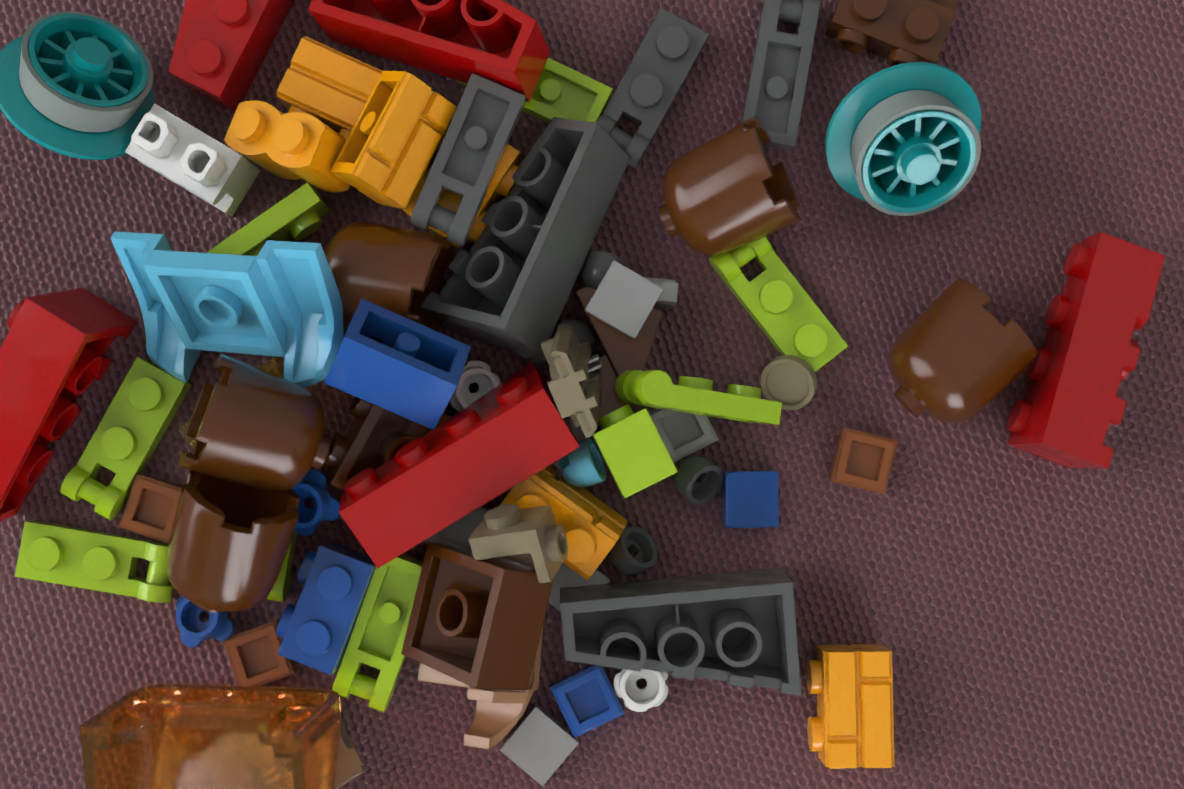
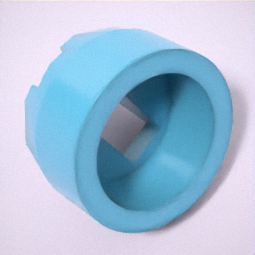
[560,438,606,488]

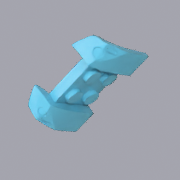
[110,231,344,388]

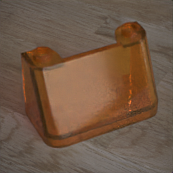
[79,684,342,789]

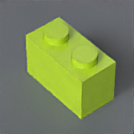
[592,404,678,498]

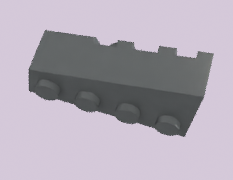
[420,117,630,358]
[560,568,802,696]

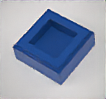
[550,664,625,738]

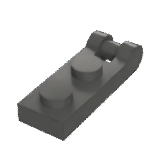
[741,0,821,151]
[597,8,709,169]
[410,73,526,246]

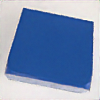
[722,471,779,528]

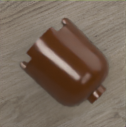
[658,116,802,256]
[323,222,456,332]
[888,278,1038,423]
[179,354,331,493]
[166,471,300,613]

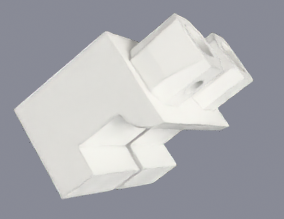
[125,103,260,217]

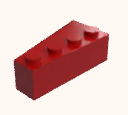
[169,0,295,113]
[308,0,550,102]
[1006,232,1165,469]
[0,287,138,522]
[339,363,580,568]

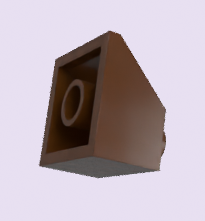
[401,541,554,690]

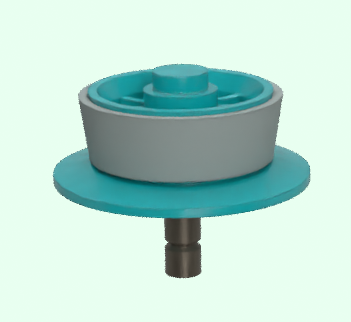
[0,11,156,160]
[825,62,981,216]

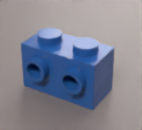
[325,298,471,430]
[276,541,376,675]

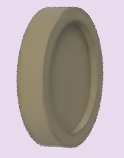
[760,355,817,410]

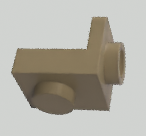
[468,504,568,583]

